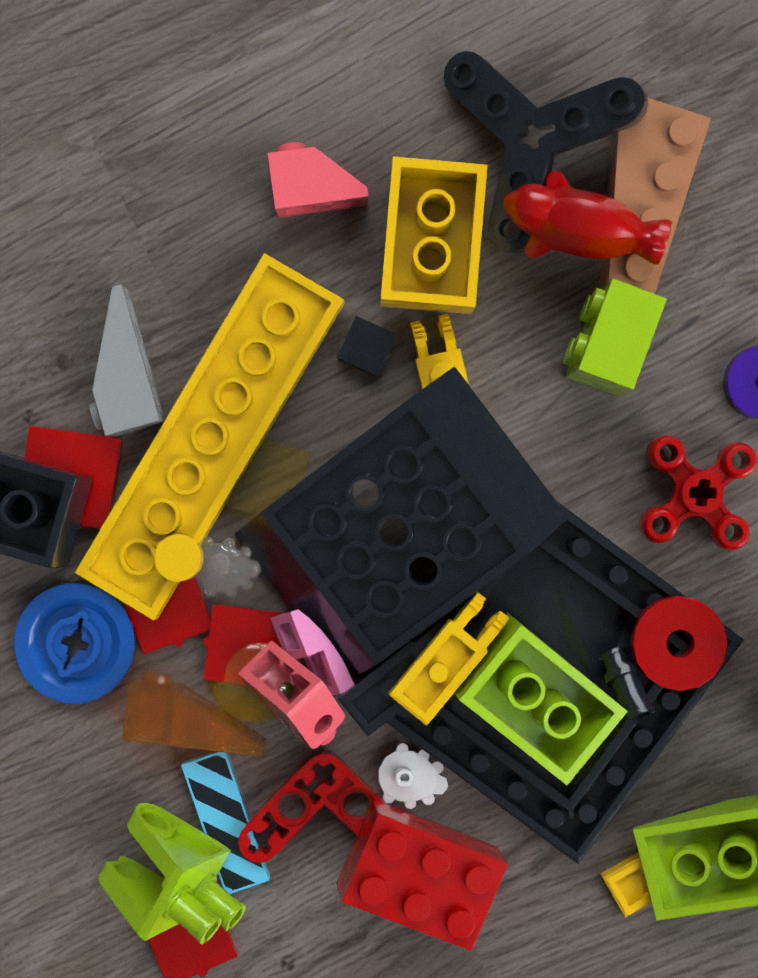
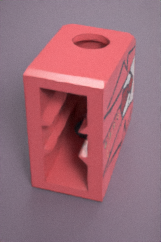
[238,640,346,749]

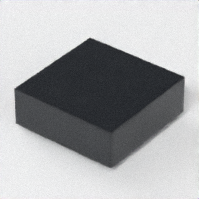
[337,316,398,378]

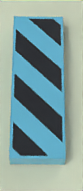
[181,747,270,894]

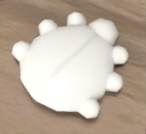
[379,743,448,809]

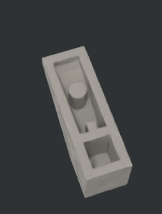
[89,284,166,437]

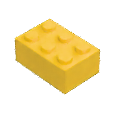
[380,156,488,314]

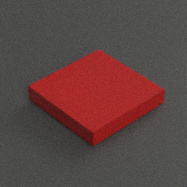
[25,426,123,529]

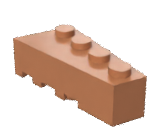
[599,98,711,294]

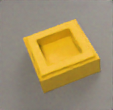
[600,852,652,918]

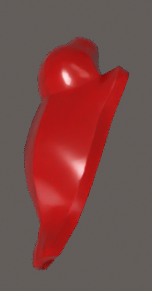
[504,171,673,265]

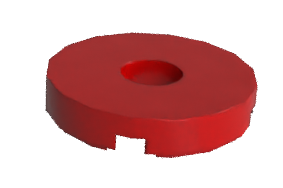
[630,595,728,691]

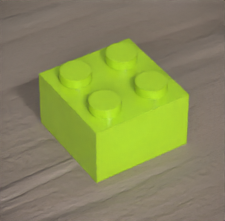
[562,278,667,396]

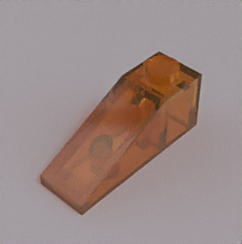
[122,672,267,757]

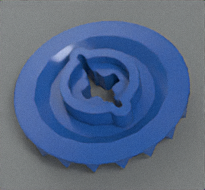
[14,583,136,703]

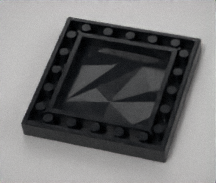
[371,501,744,864]

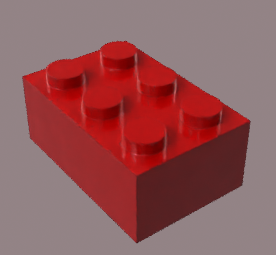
[336,798,508,951]

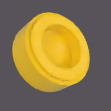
[154,534,204,582]

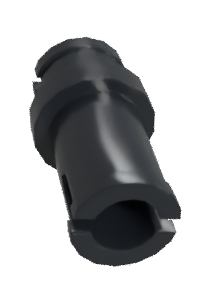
[599,646,655,723]

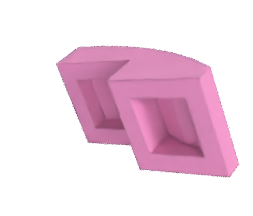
[271,609,354,695]

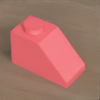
[267,142,368,218]

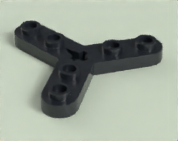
[444,51,648,253]

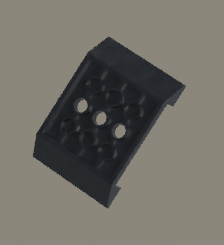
[234,366,569,678]

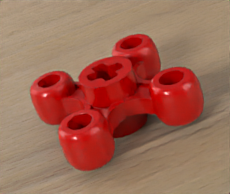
[638,435,757,551]

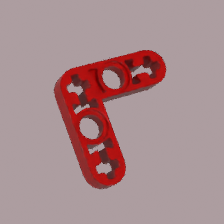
[238,750,389,863]

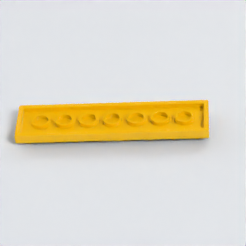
[75,253,345,620]

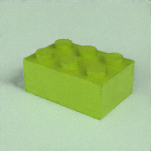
[454,612,628,785]

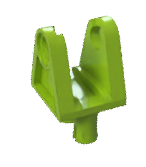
[98,803,246,945]

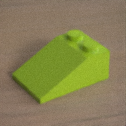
[633,795,758,921]

